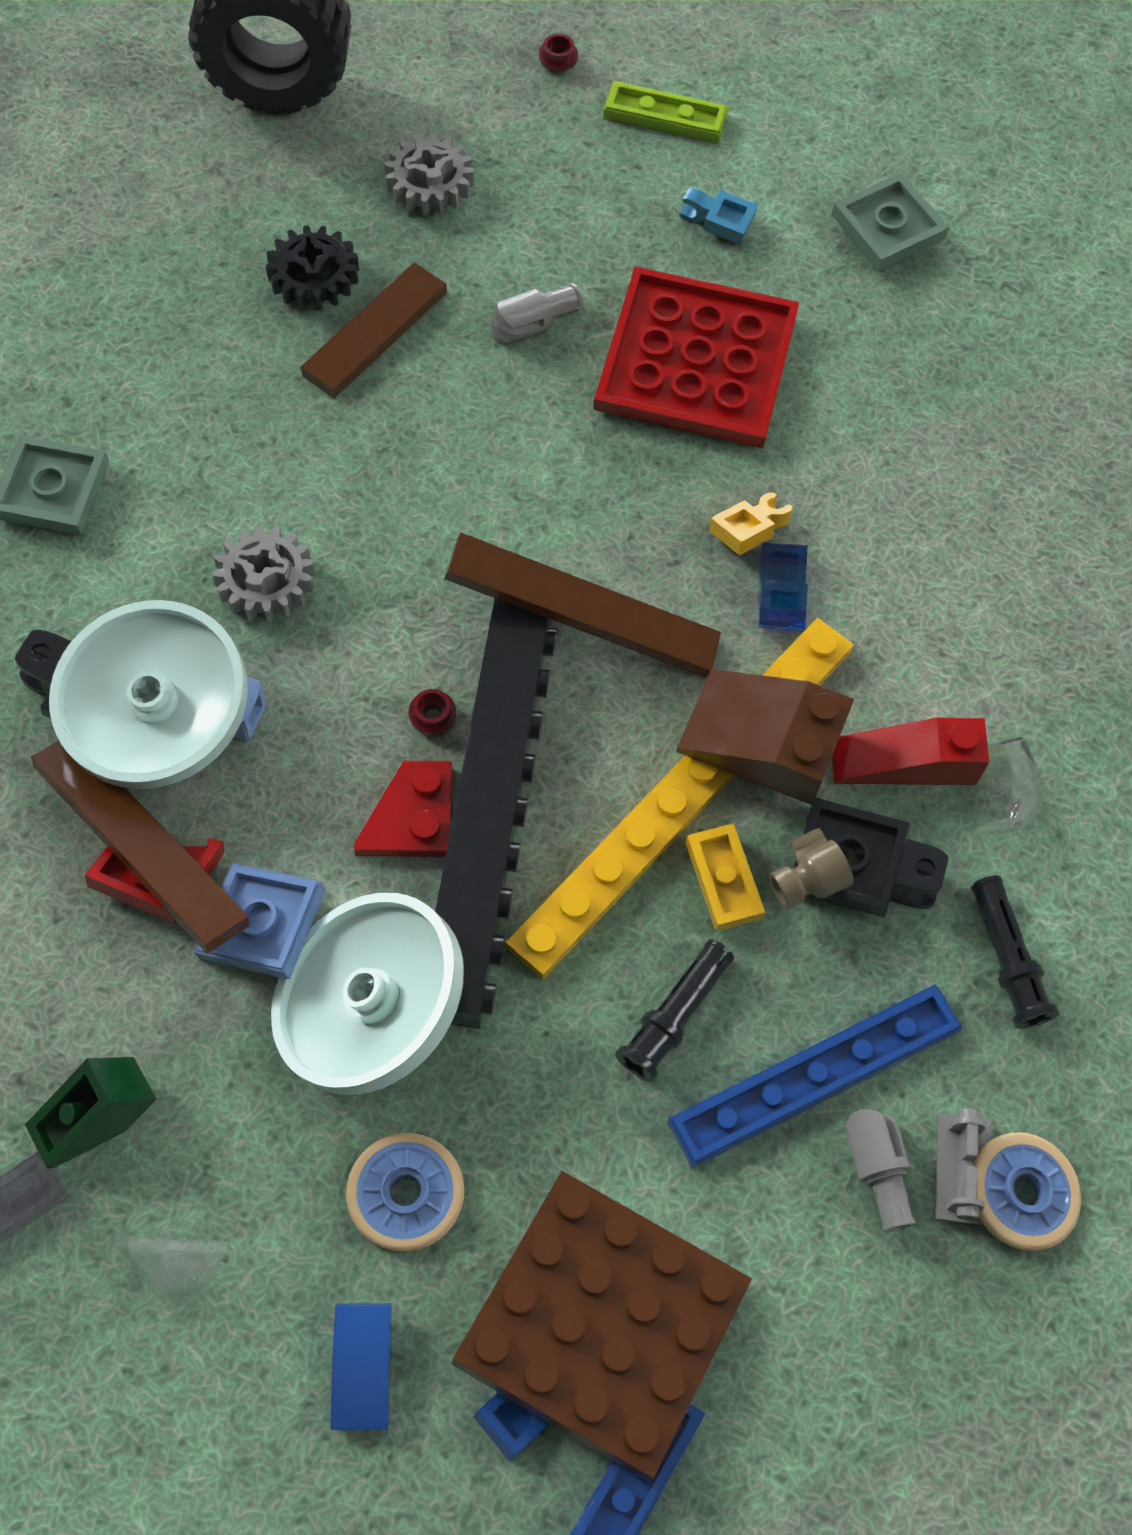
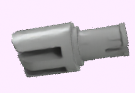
[489,283,583,344]
[846,1109,917,1233]

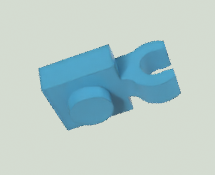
[679,187,758,245]

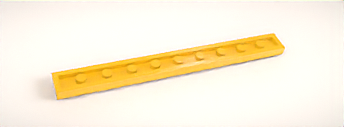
[505,617,854,980]

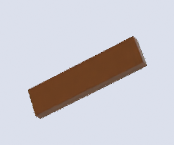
[300,262,447,399]

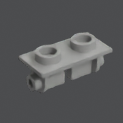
[935,1109,991,1226]

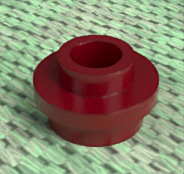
[539,33,578,72]
[409,689,456,736]

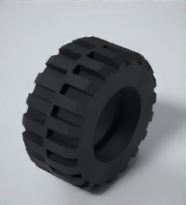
[188,0,352,114]

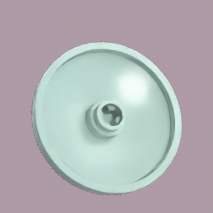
[49,600,248,789]
[271,893,464,1095]

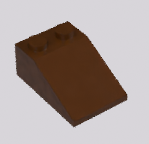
[676,669,854,805]

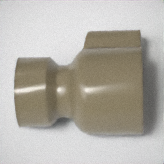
[769,828,854,910]

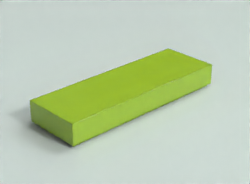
[603,81,729,144]

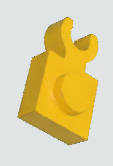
[710,492,793,556]

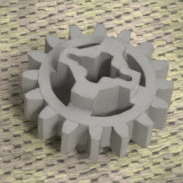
[384,133,474,215]
[212,525,316,622]

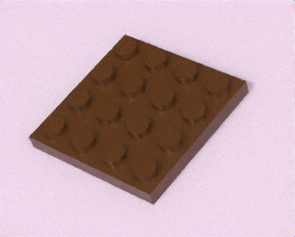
[451,1171,752,1483]

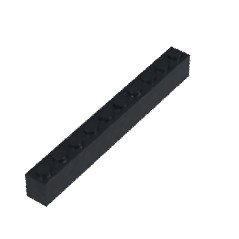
[435,598,557,1029]

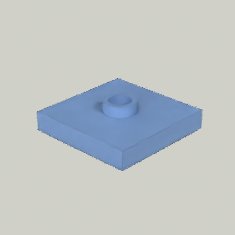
[194,863,326,980]

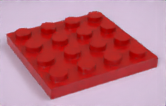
[593,266,800,448]

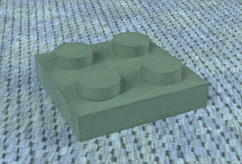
[831,173,949,271]
[0,435,109,535]

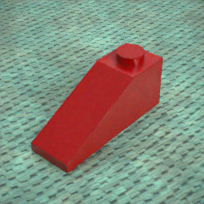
[832,717,990,785]

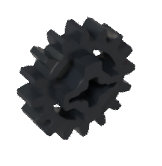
[266,225,359,310]

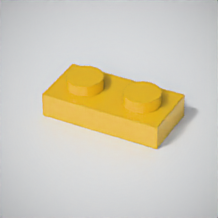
[685,823,765,932]

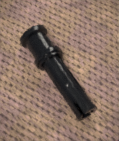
[971,875,1059,1029]
[615,939,734,1082]

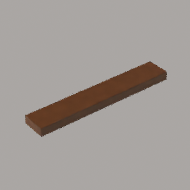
[444,532,721,678]
[31,741,249,954]

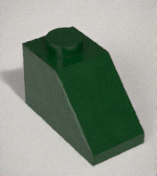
[25,1057,157,1168]

